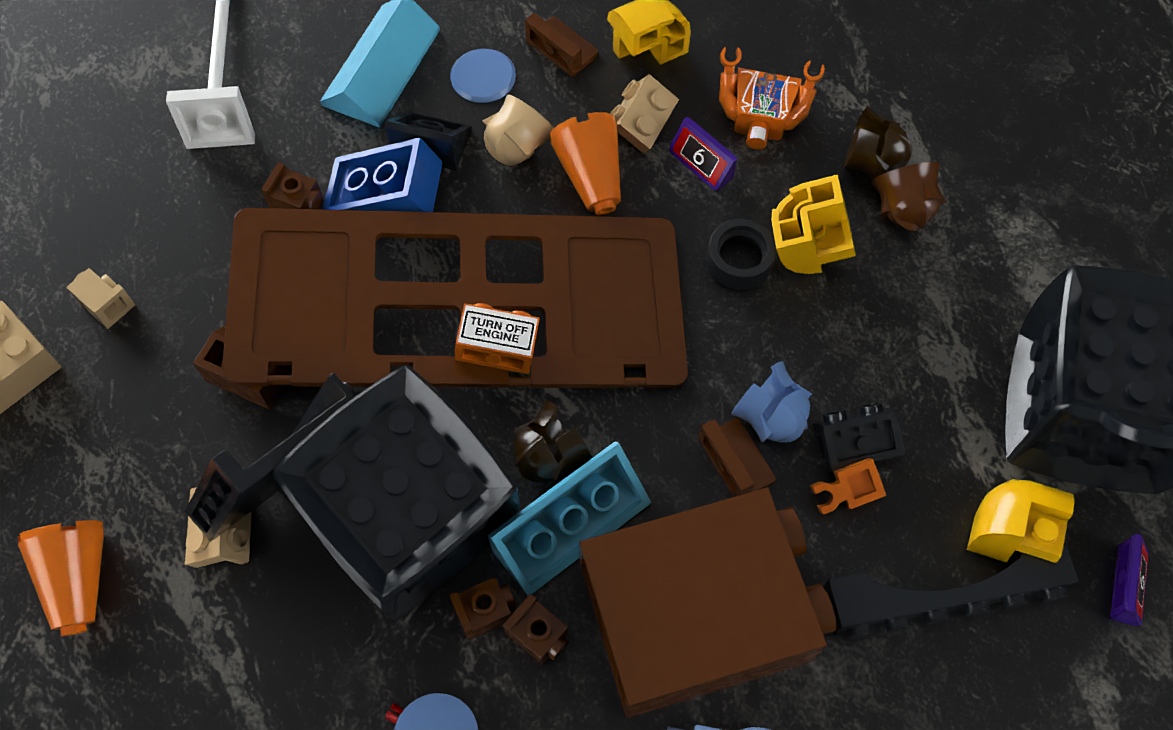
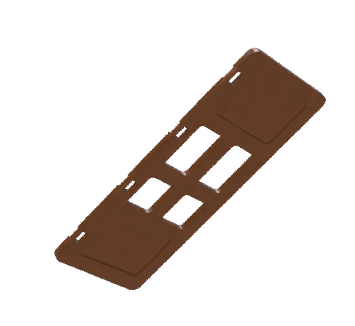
[222,208,688,388]

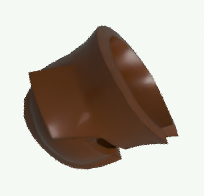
[871,162,947,231]

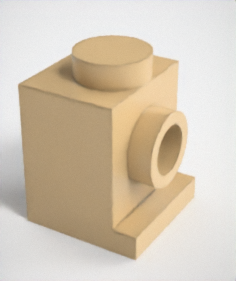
[66,268,135,329]

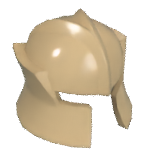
[482,95,554,166]

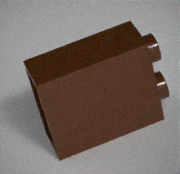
[579,487,836,719]

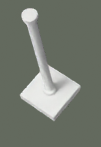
[166,0,255,149]

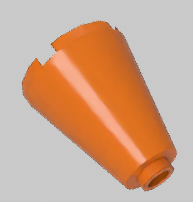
[550,112,621,215]
[17,520,104,637]

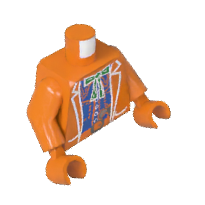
[719,47,825,150]

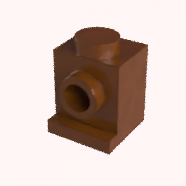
[261,162,322,209]
[449,577,516,641]
[503,594,569,665]

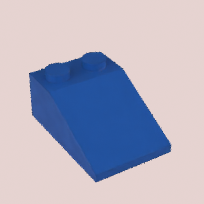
[322,138,443,212]

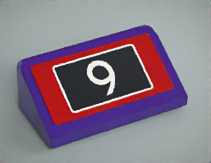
[669,117,737,191]
[1110,534,1149,626]

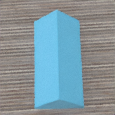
[320,0,440,128]
[488,441,652,597]

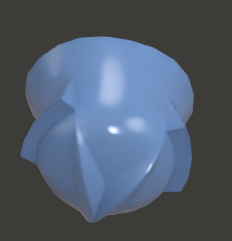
[731,361,812,443]

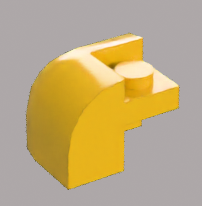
[607,0,691,65]
[771,174,856,274]
[967,479,1074,563]

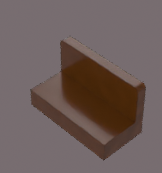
[525,13,598,78]
[698,418,776,497]

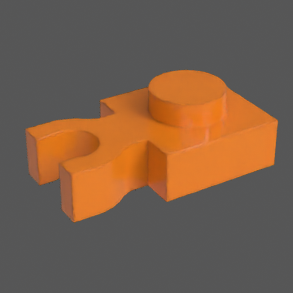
[810,458,887,515]

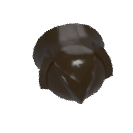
[844,105,913,179]
[513,400,593,484]

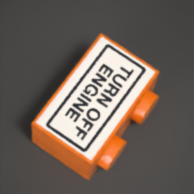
[454,303,540,374]

